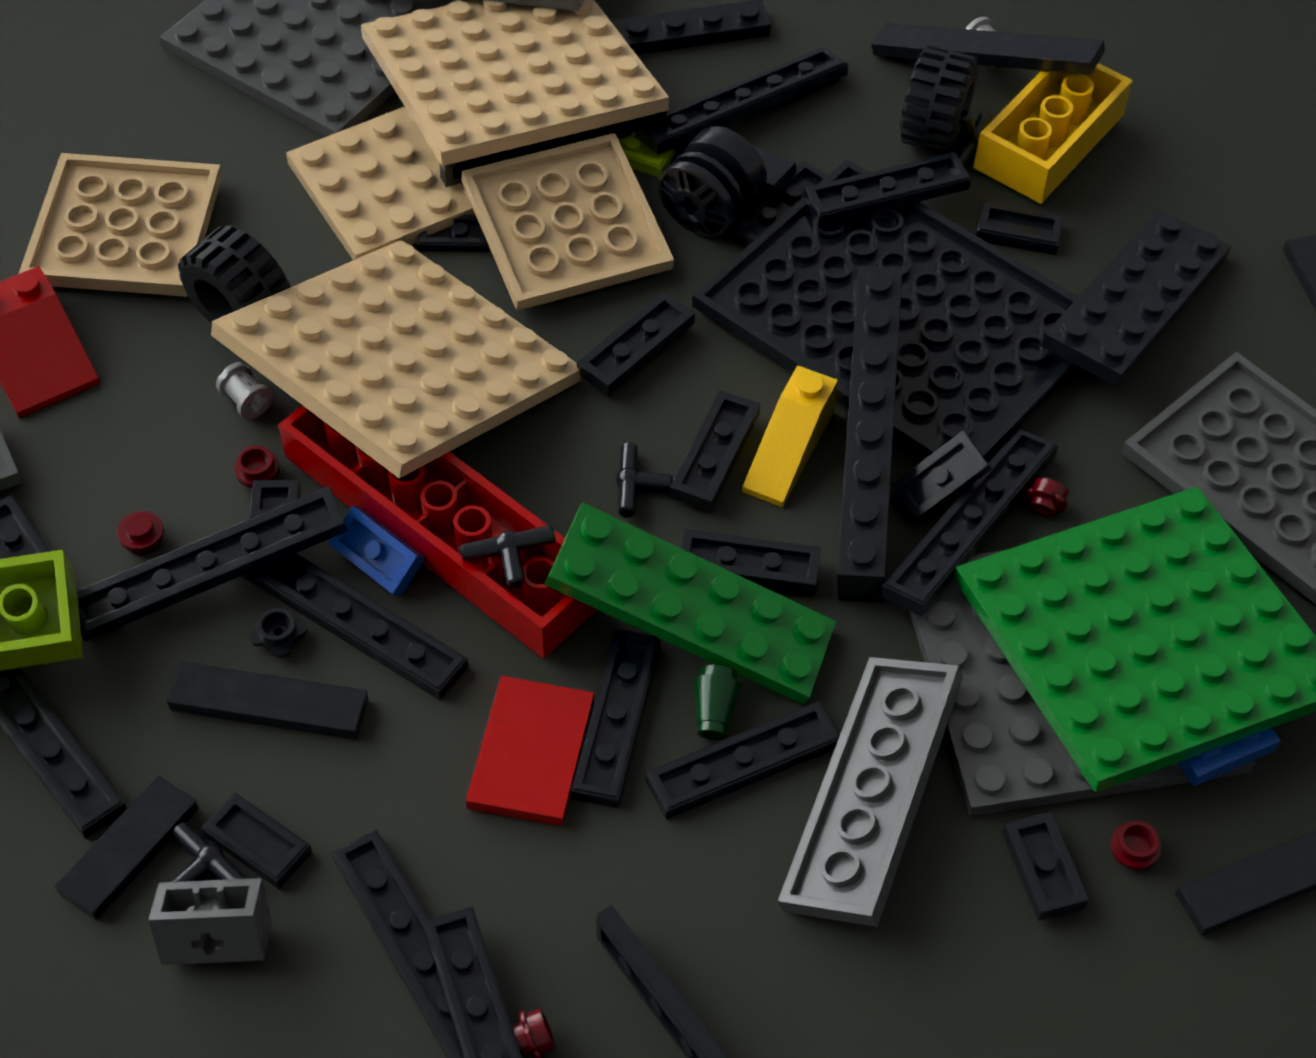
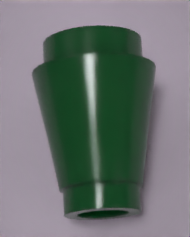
[693,665,741,740]

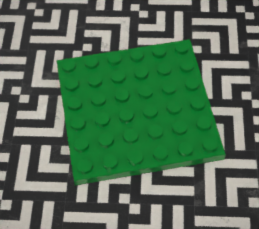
[954,486,1316,793]

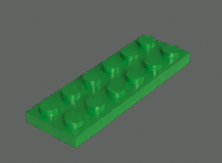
[544,502,836,705]

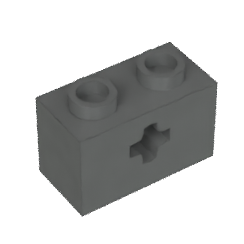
[148,878,272,965]

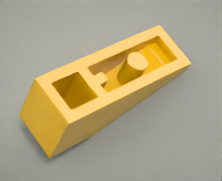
[742,365,838,508]

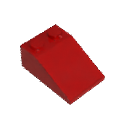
[0,266,100,418]

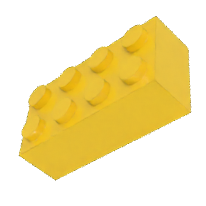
[973,63,1133,204]

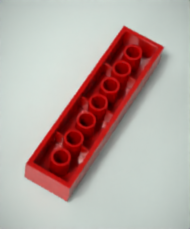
[278,405,598,659]

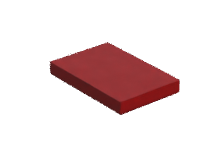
[466,676,594,827]

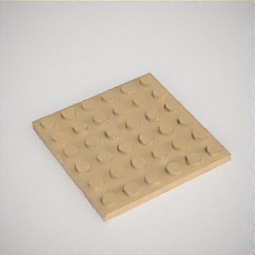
[361,0,669,166]
[211,240,581,478]

